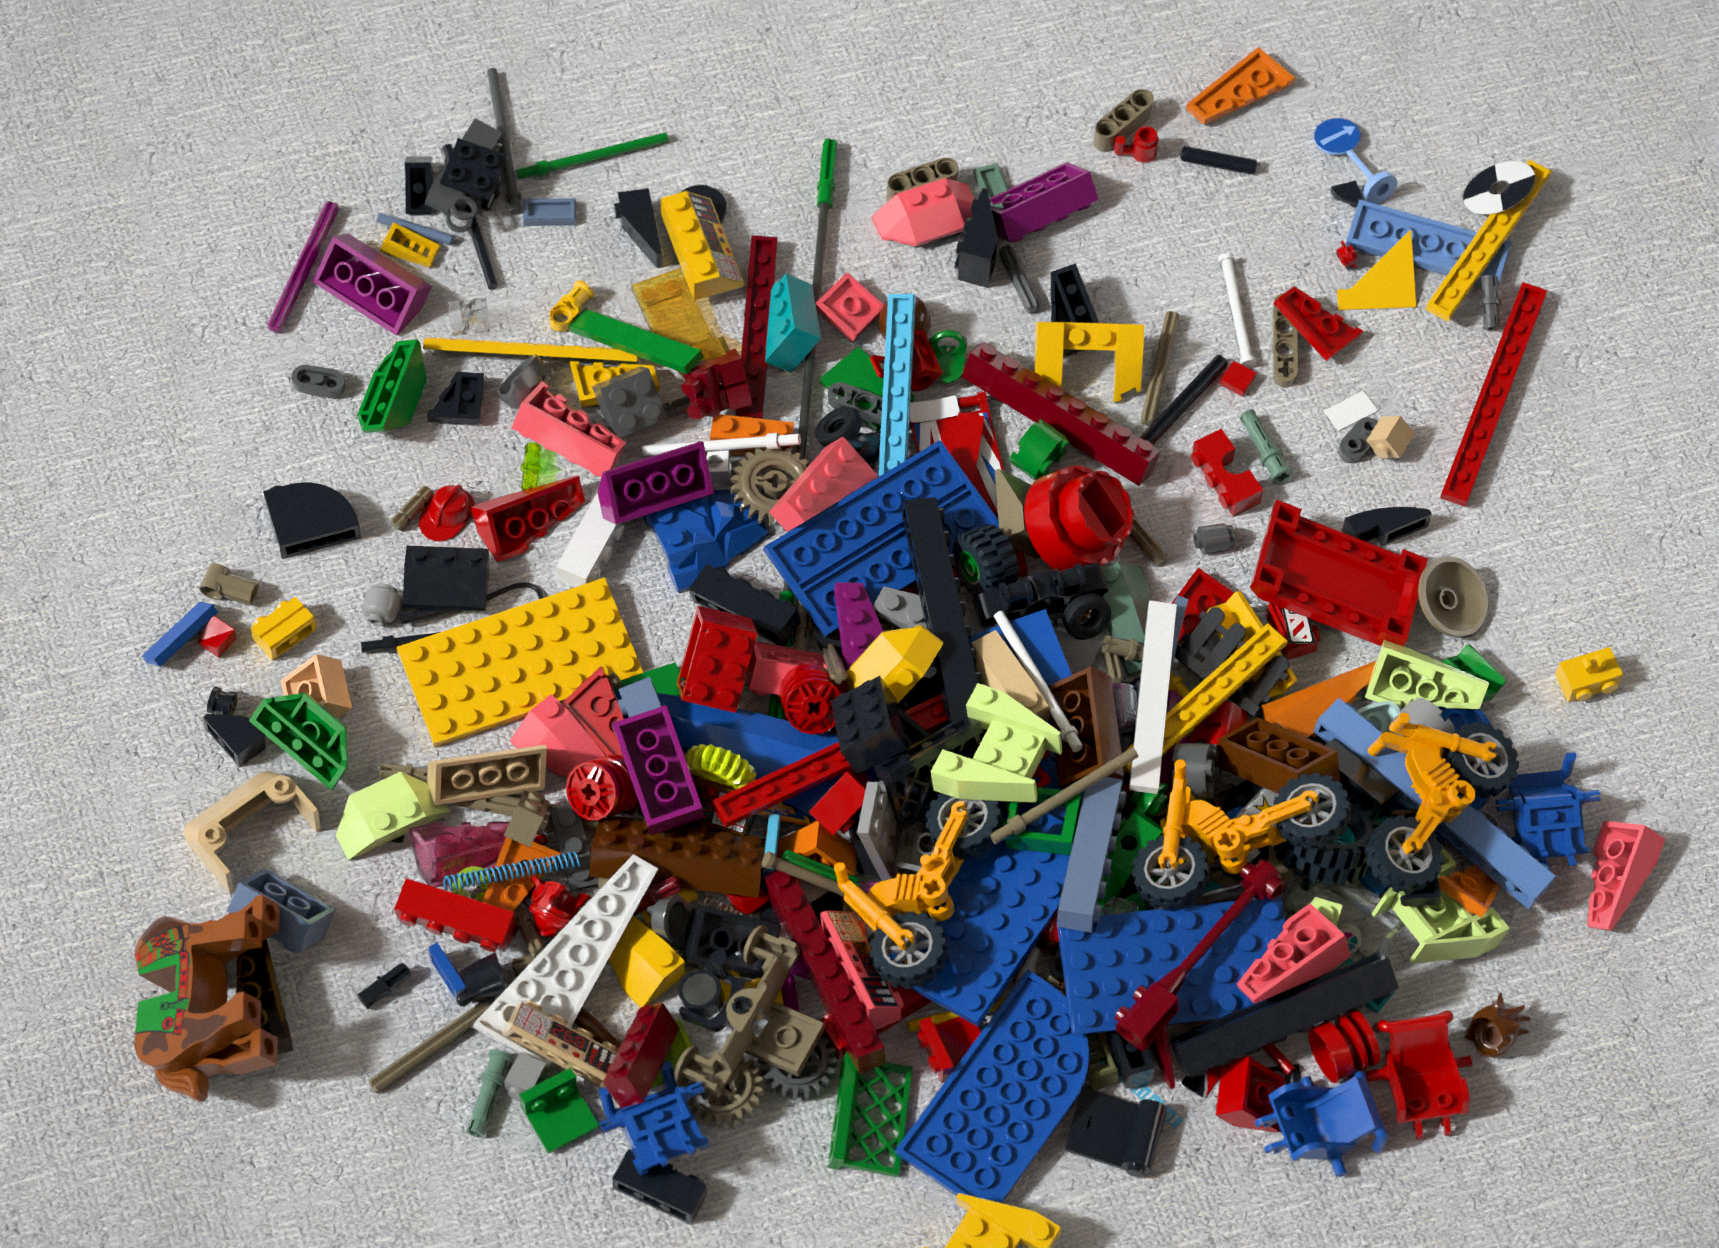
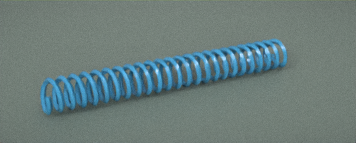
[443,851,581,891]

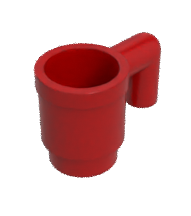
[1114,126,1159,163]

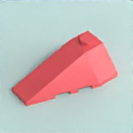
[1587,821,1665,931]
[1237,903,1351,1004]

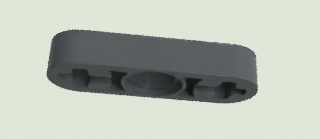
[828,382,883,426]

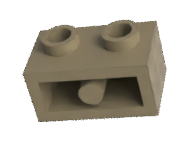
[504,790,551,847]

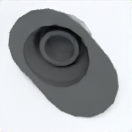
[646,894,694,950]

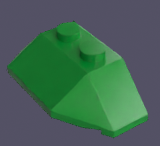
[357,339,427,433]
[249,693,348,790]

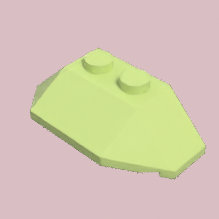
[336,772,450,861]

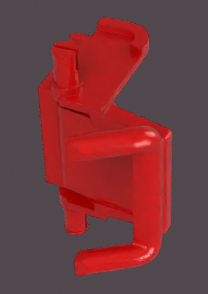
[1365,1010,1472,1140]

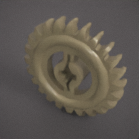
[730,446,809,527]

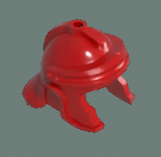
[529,876,591,937]

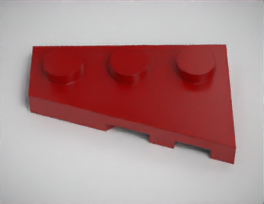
[1273,286,1364,362]

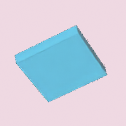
[762,814,780,890]

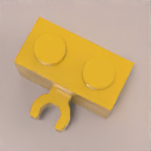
[1555,647,1623,703]

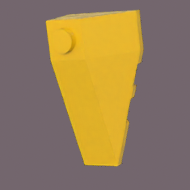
[609,915,685,1008]

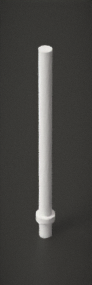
[994,611,1083,752]

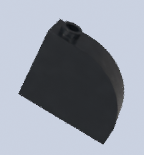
[263,482,361,559]

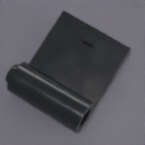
[1064,1087,1167,1178]

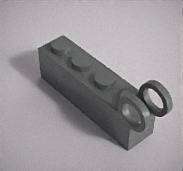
[425,118,503,233]

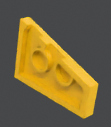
[570,361,660,407]

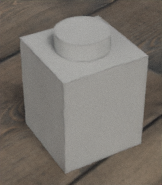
[505,1052,547,1102]

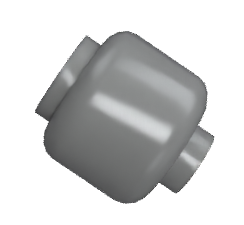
[362,583,402,626]

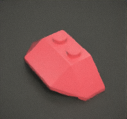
[872,178,974,246]

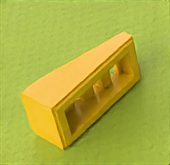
[380,222,441,268]

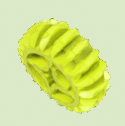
[684,744,756,789]

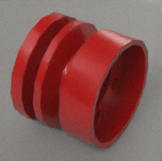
[779,663,841,735]
[566,755,638,820]
[1308,1010,1381,1084]

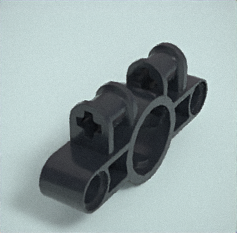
[972,562,1109,627]

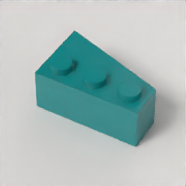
[765,274,821,373]

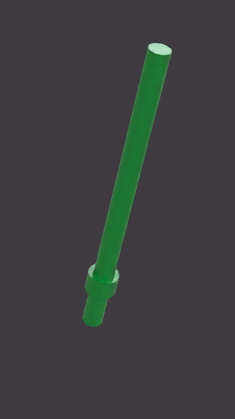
[516,132,668,180]

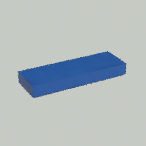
[142,602,218,667]

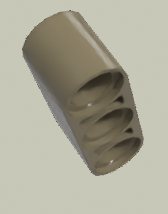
[1093,89,1154,152]
[886,157,959,202]

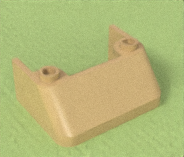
[184,771,321,894]

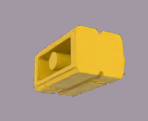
[251,597,317,660]

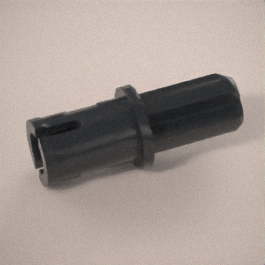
[356,963,411,1009]

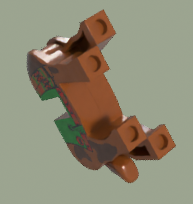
[134,895,279,1103]

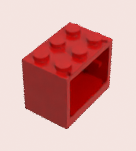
[676,605,757,713]

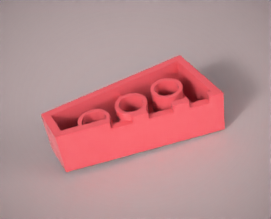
[511,381,626,477]

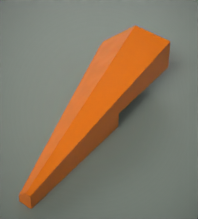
[1261,661,1376,738]

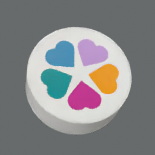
[1338,924,1362,954]

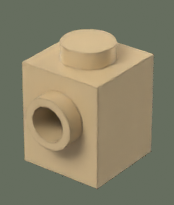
[1366,416,1415,459]

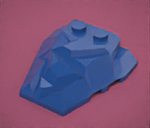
[642,489,769,593]

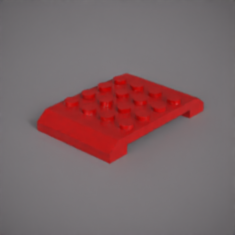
[1250,500,1428,646]

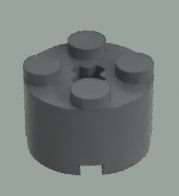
[1172,743,1221,800]

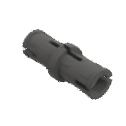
[1480,275,1501,331]

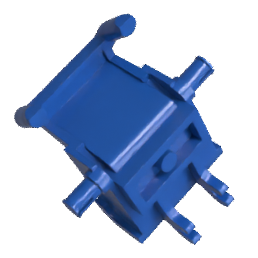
[1496,752,1600,867]
[599,1061,709,1176]
[1255,1071,1388,1178]

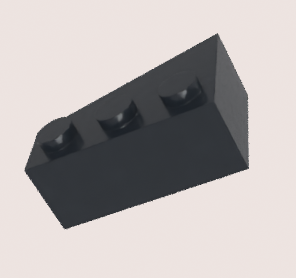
[1051,263,1099,357]

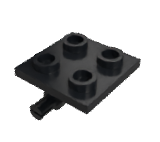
[440,138,508,211]

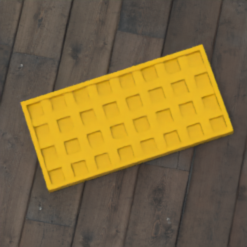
[397,577,643,748]

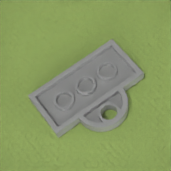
[857,780,902,881]

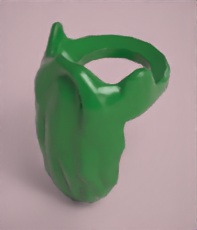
[929,330,968,384]

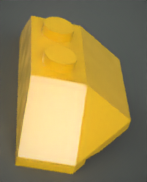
[846,625,943,704]

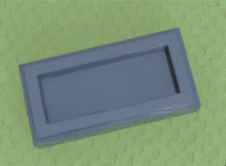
[523,198,576,226]

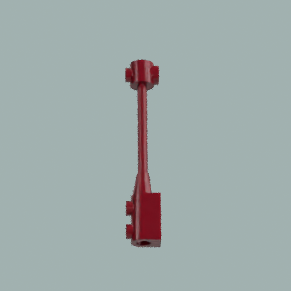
[1114,860,1285,1052]

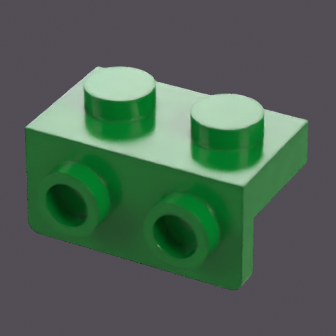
[1442,644,1507,702]

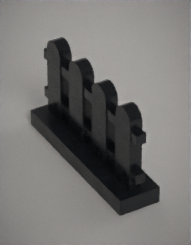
[1174,607,1289,719]

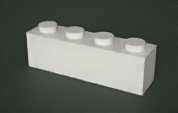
[556,493,625,587]

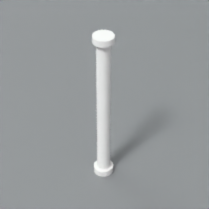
[1218,253,1256,368]

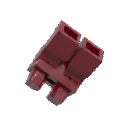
[681,348,752,419]

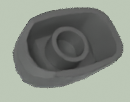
[497,354,547,409]

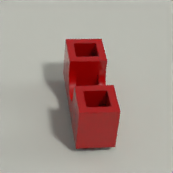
[1191,428,1264,517]

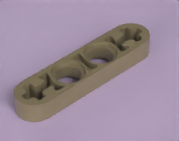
[1272,293,1298,388]

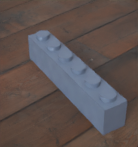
[1057,777,1127,932]

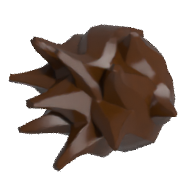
[1464,993,1531,1057]

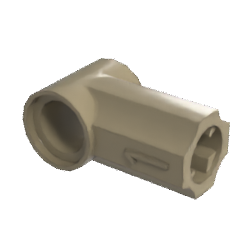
[199,563,259,606]

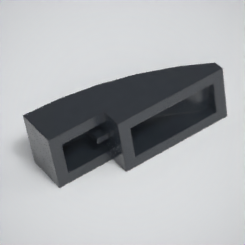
[1342,507,1432,546]

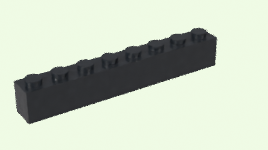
[1170,951,1399,1077]

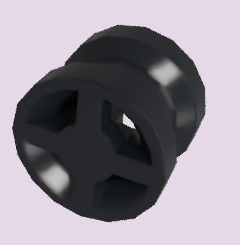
[207,686,238,715]

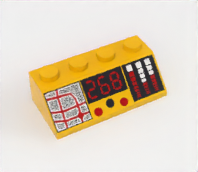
[661,191,744,300]

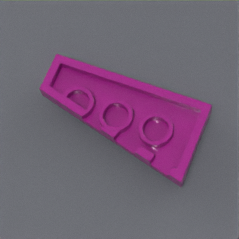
[834,582,883,683]

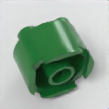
[1009,419,1069,481]

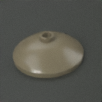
[1418,556,1488,637]

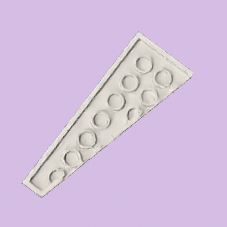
[472,854,658,1069]

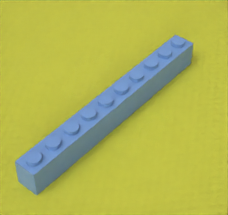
[1313,698,1556,910]

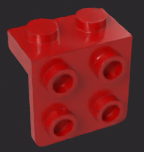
[916,1016,981,1084]

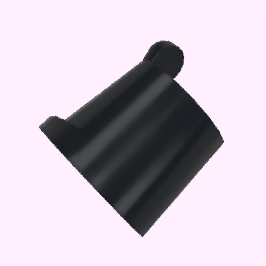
[456,952,508,1007]

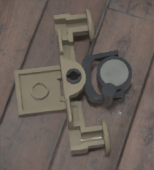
[674,925,826,1099]

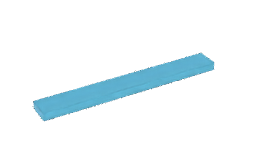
[878,294,916,476]

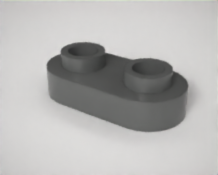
[292,365,345,398]
[1338,417,1378,464]

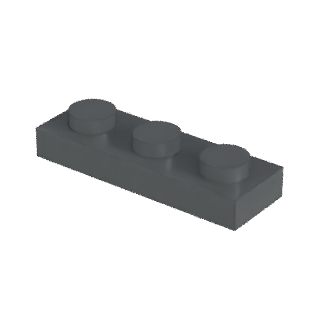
[549,804,598,892]

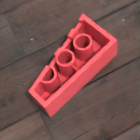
[769,437,879,532]

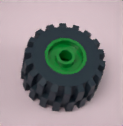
[953,524,1019,597]

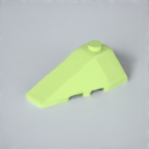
[1365,640,1489,709]

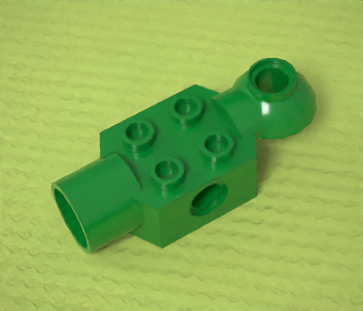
[1098,783,1168,912]

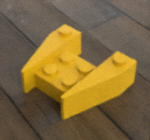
[923,1193,1061,1248]

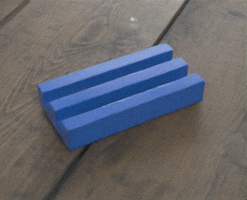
[428,942,467,1000]

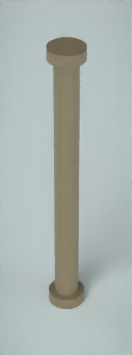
[762,851,867,896]

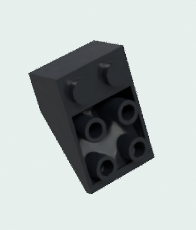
[954,188,998,288]

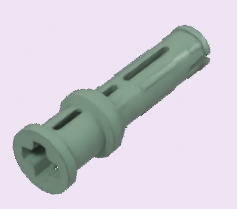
[1239,409,1294,485]
[466,1049,514,1138]

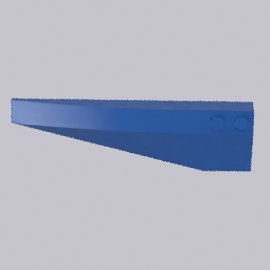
[615,687,880,831]

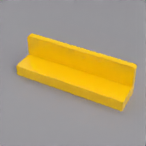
[1206,591,1297,704]

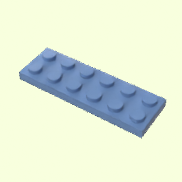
[1346,199,1511,285]

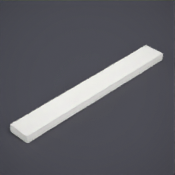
[1129,600,1177,794]

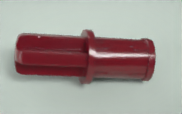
[633,876,681,916]

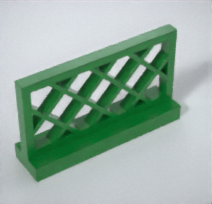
[827,1052,913,1177]

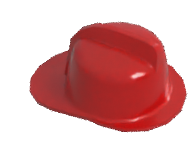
[419,484,475,542]

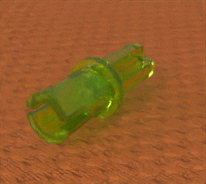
[520,442,542,490]

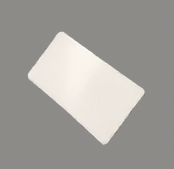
[910,395,960,423]

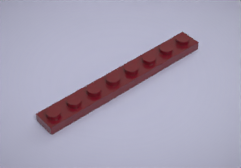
[736,235,778,419]

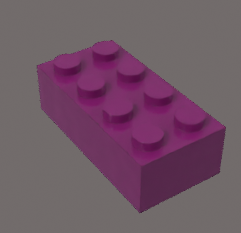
[612,705,704,836]

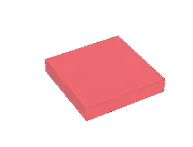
[815,272,884,343]

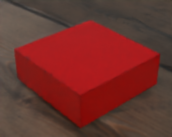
[1220,361,1257,397]

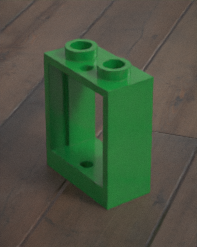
[1002,787,1083,855]

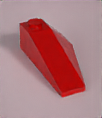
[471,475,585,562]

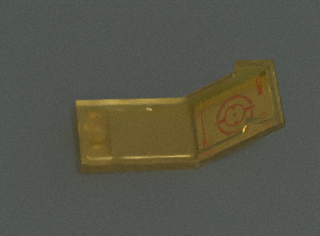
[631,268,730,379]

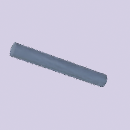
[376,213,454,245]

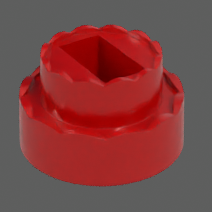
[1024,465,1134,570]

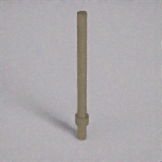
[990,747,1139,845]

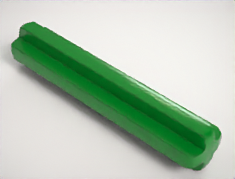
[781,850,859,887]

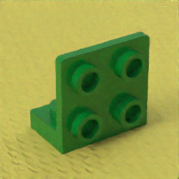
[519,1067,598,1154]

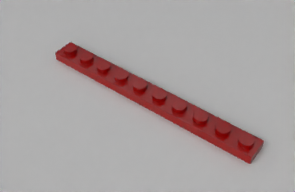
[1440,282,1547,507]
[711,694,948,828]

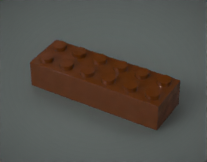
[589,817,766,898]

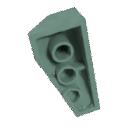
[1101,561,1151,676]

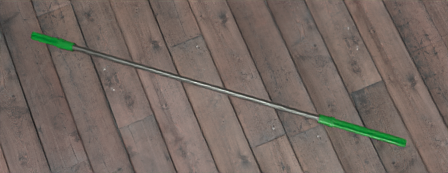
[768,138,838,720]

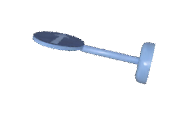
[1314,118,1398,204]

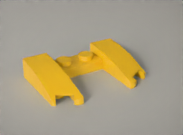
[1034,321,1144,402]

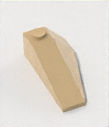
[972,630,1051,722]

